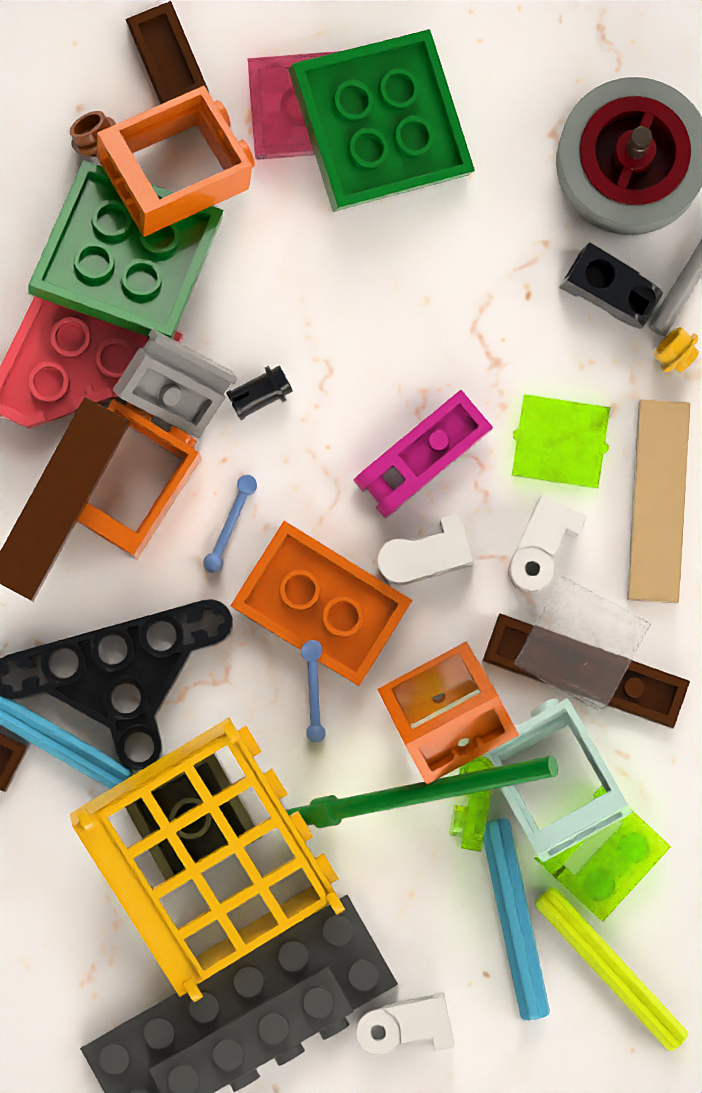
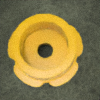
[653,327,699,373]

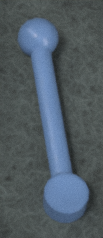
[203,475,257,573]
[301,640,326,743]

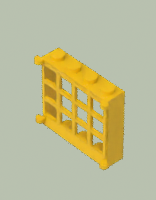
[70,717,345,1002]

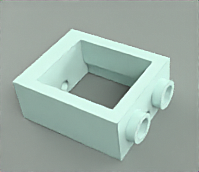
[483,698,632,862]

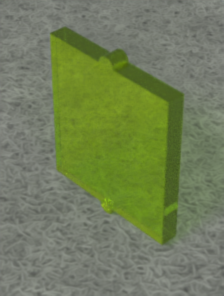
[511,394,610,489]

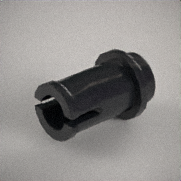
[226,365,294,421]

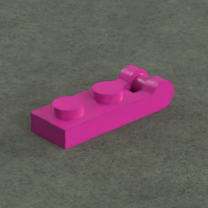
[353,390,493,519]

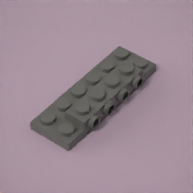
[80,894,398,1093]

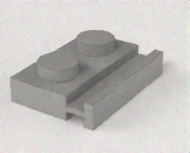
[113,328,238,438]

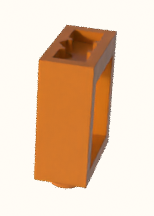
[96,86,255,237]
[77,399,202,560]
[377,641,519,785]

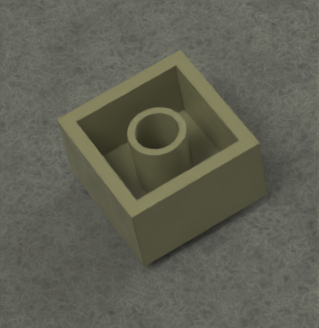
[125,752,263,880]

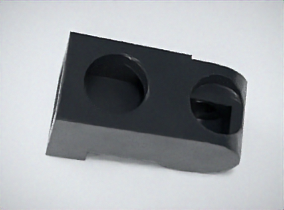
[558,242,663,329]

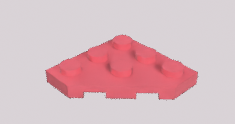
[0,296,184,429]

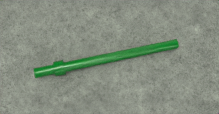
[286,756,558,829]

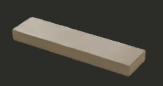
[627,399,691,604]

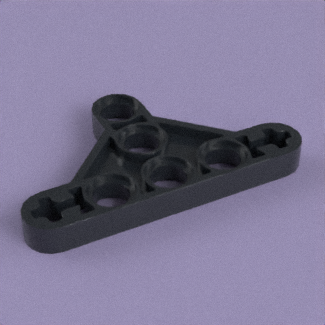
[0,599,233,770]

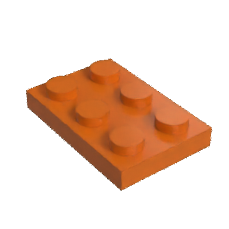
[230,521,413,687]

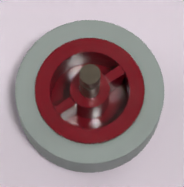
[556,77,702,235]

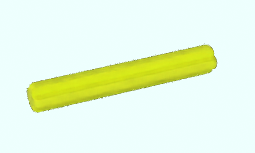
[534,887,689,1052]

